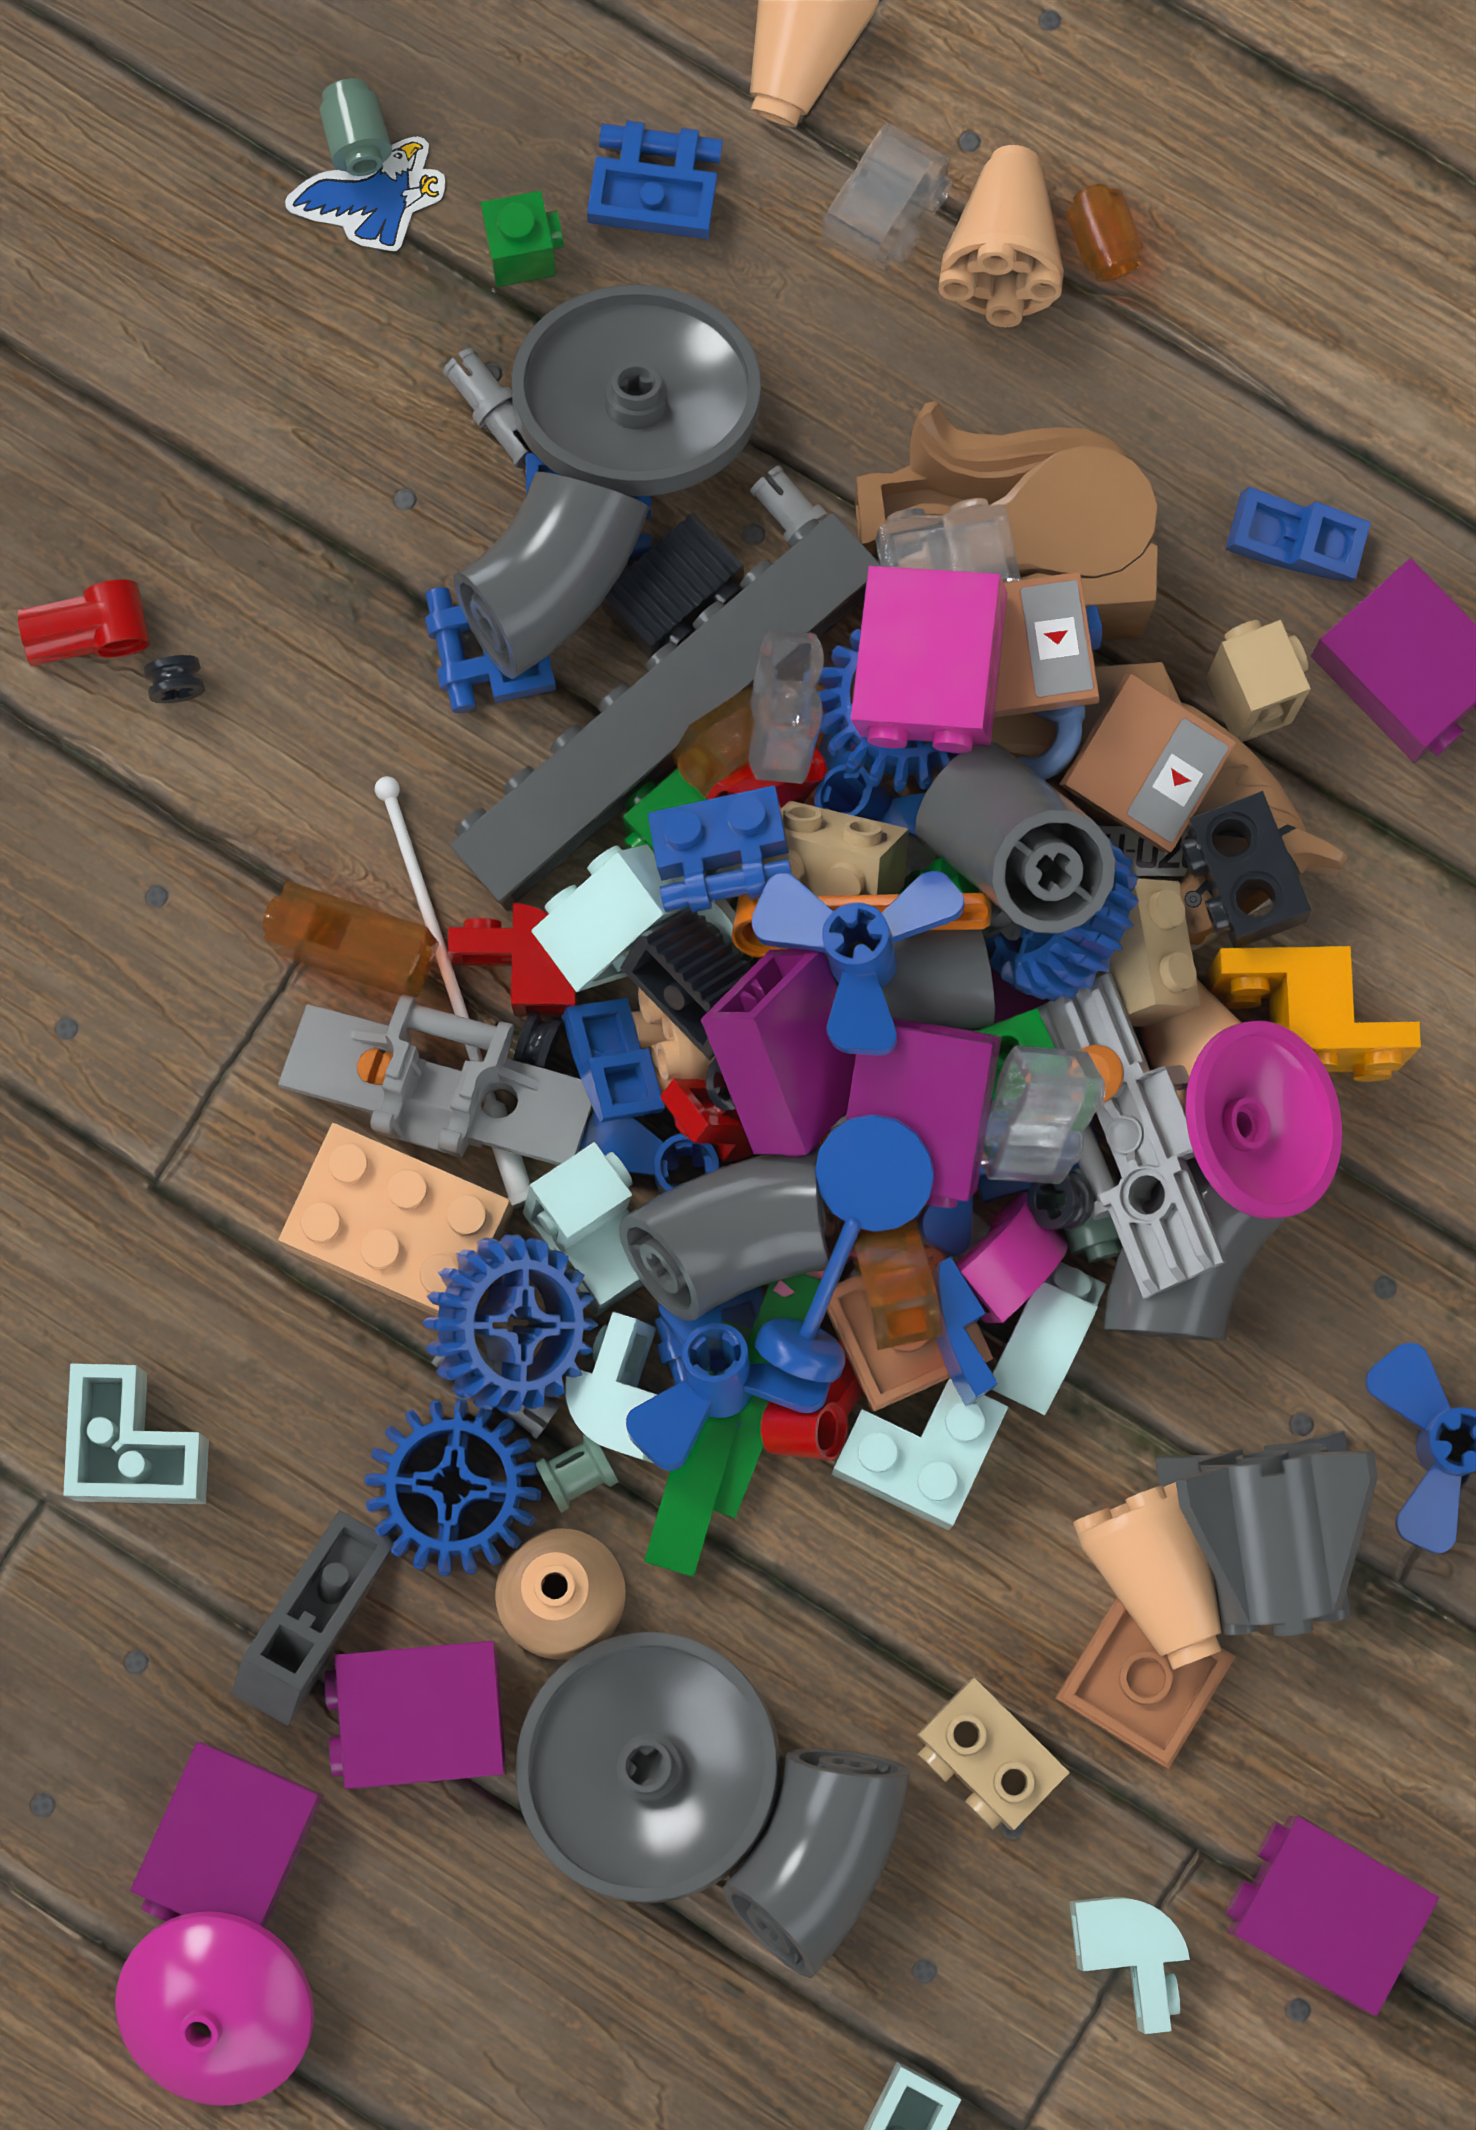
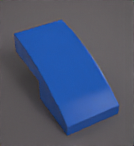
[1225,487,1371,582]
[561,997,665,1123]
[929,1257,998,1406]

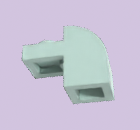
[991,1262,1106,1415]
[565,1312,657,1463]
[1069,1897,1190,2034]

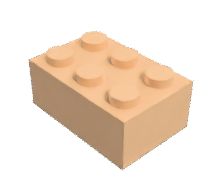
[278,1122,514,1317]

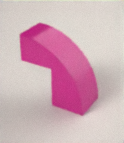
[955,1192,1068,1323]

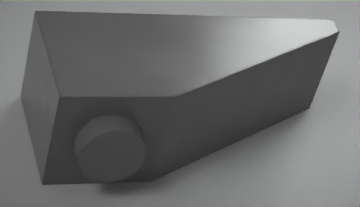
[231,1510,395,1726]

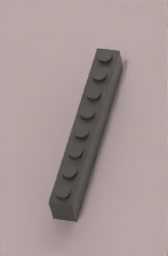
[449,512,881,911]

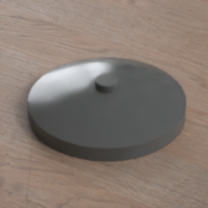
[512,285,761,496]
[515,1632,781,1903]

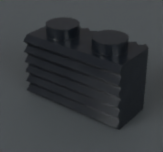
[601,512,744,659]
[620,907,752,1060]

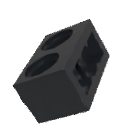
[1181,791,1311,948]

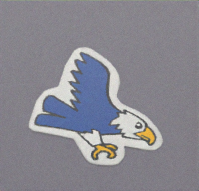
[285,136,445,251]

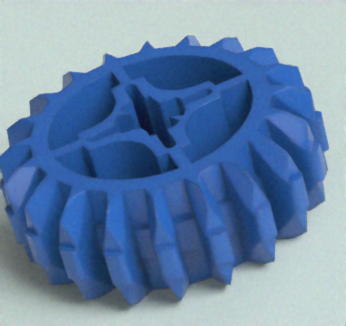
[815,628,961,792]
[986,839,1139,1002]
[422,1235,598,1413]
[365,1399,542,1577]

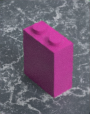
[851,566,1008,753]

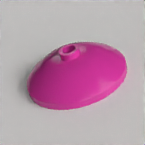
[1186,1021,1342,1219]
[115,1911,314,2106]

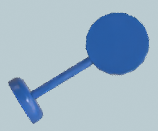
[755,1114,935,1382]

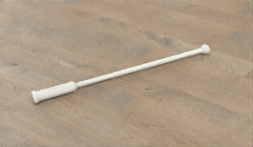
[375,776,531,1209]

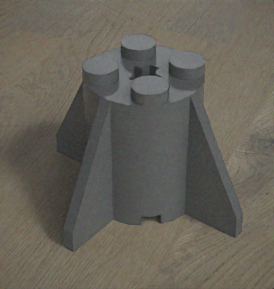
[1155,1431,1378,1636]

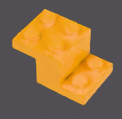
[1205,946,1421,1082]

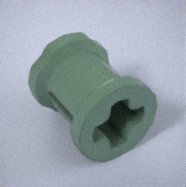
[534,1434,618,1513]

